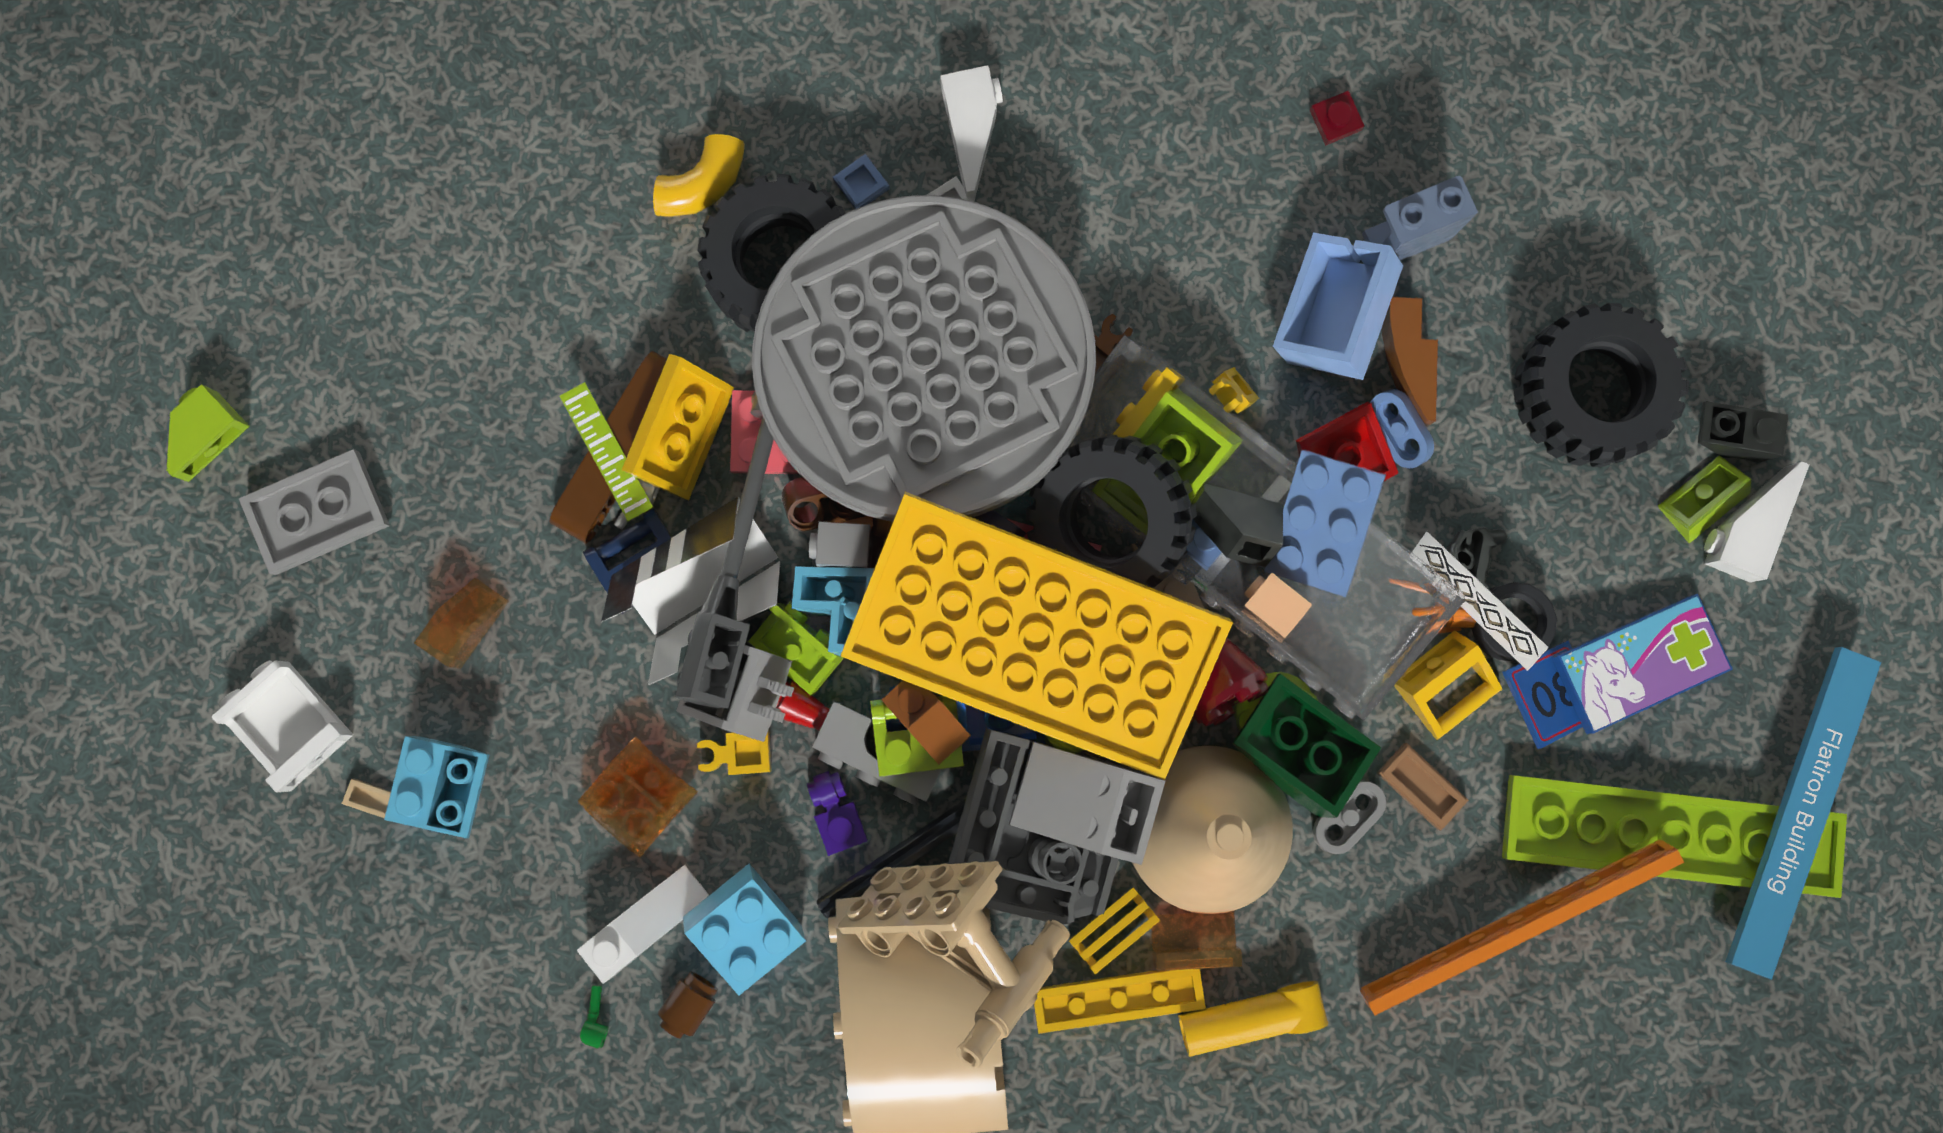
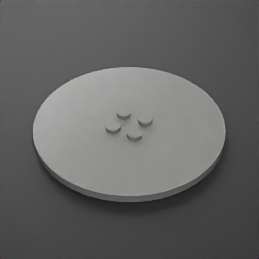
[752,195,1096,522]

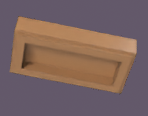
[1377,743,1469,831]

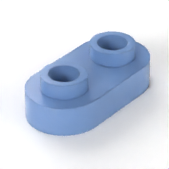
[1370,389,1434,468]

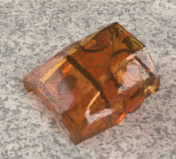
[577,736,698,858]

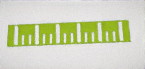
[560,382,653,521]

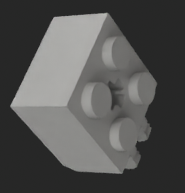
[676,645,794,742]

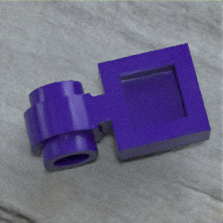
[807,771,868,856]

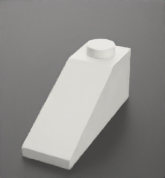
[940,65,1003,202]
[1704,461,1810,582]
[577,865,709,984]

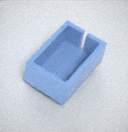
[1273,232,1403,380]

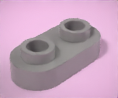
[1313,781,1386,854]

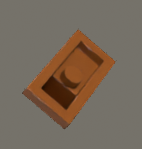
[881,680,971,765]

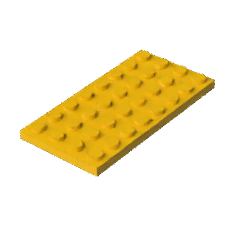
[840,492,1233,780]

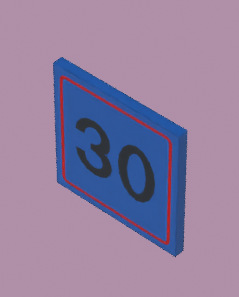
[1502,640,1583,749]

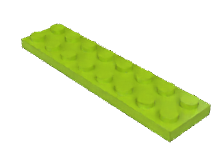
[1502,775,1847,898]

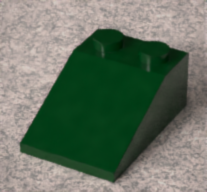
[1232,673,1381,818]

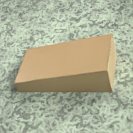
[342,778,391,818]

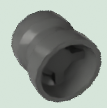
[1028,836,1083,885]

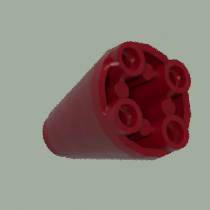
[1193,638,1268,727]

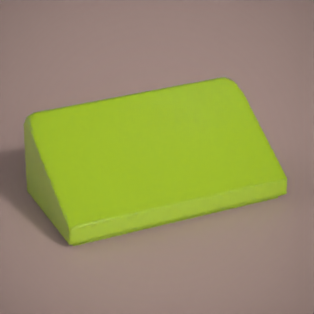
[1658,455,1751,543]

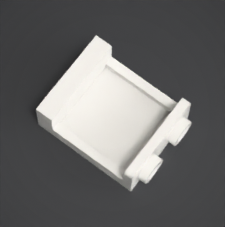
[212,660,353,792]

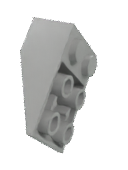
[1009,742,1165,865]

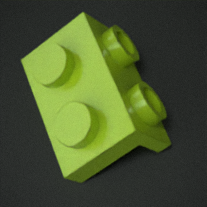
[748,602,844,695]

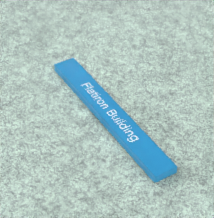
[1725,647,1881,980]

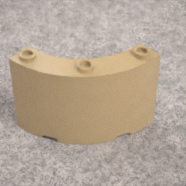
[828,897,1008,1133]

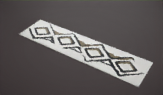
[1409,532,1549,671]

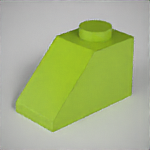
[166,384,250,482]

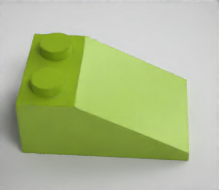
[1092,389,1243,536]

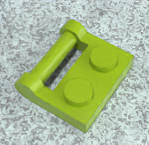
[870,695,964,777]

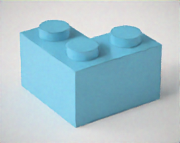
[792,566,874,656]

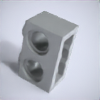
[809,522,874,568]

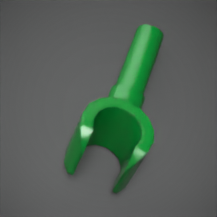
[580,986,609,1048]

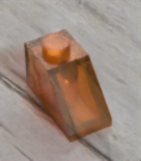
[414,578,509,669]

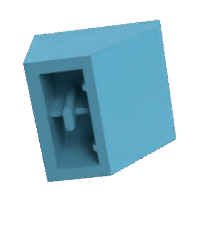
[384,736,490,838]

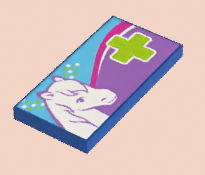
[1551,594,1733,734]

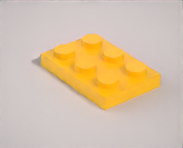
[622,354,735,500]

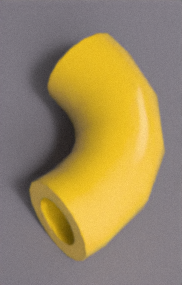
[653,134,745,217]

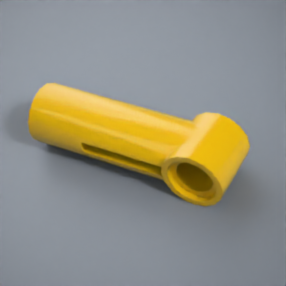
[1178,981,1328,1057]

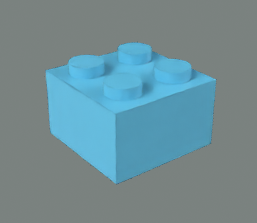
[683,863,806,995]

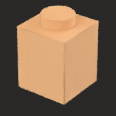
[1244,573,1312,639]

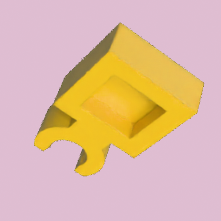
[1209,367,1260,414]
[697,730,772,775]

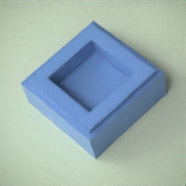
[833,154,890,209]

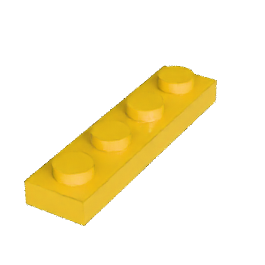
[1034,964,1206,1034]

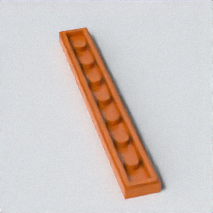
[1360,840,1684,1016]

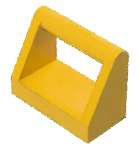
[1391,630,1502,740]

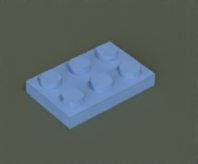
[1264,450,1386,597]

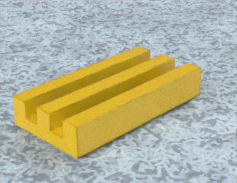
[1069,887,1161,974]

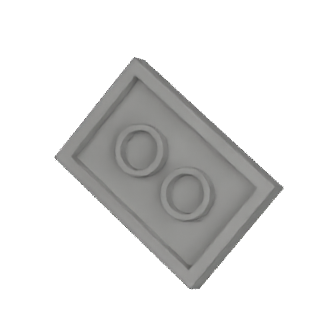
[239,449,390,575]

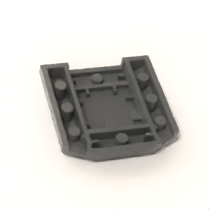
[948,728,1142,925]

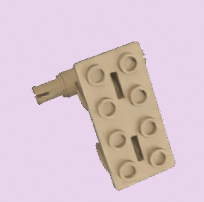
[838,861,1070,1068]

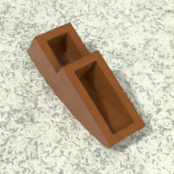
[1382,297,1438,427]

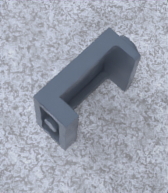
[1362,176,1478,261]

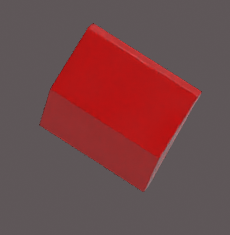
[1296,401,1399,481]

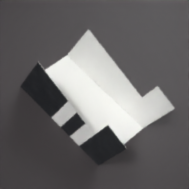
[601,497,780,685]

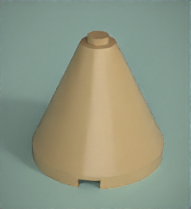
[1132,746,1293,914]

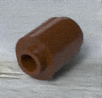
[658,971,718,1039]

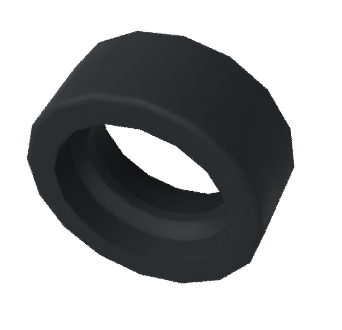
[1471,582,1557,662]

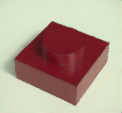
[1310,90,1365,146]

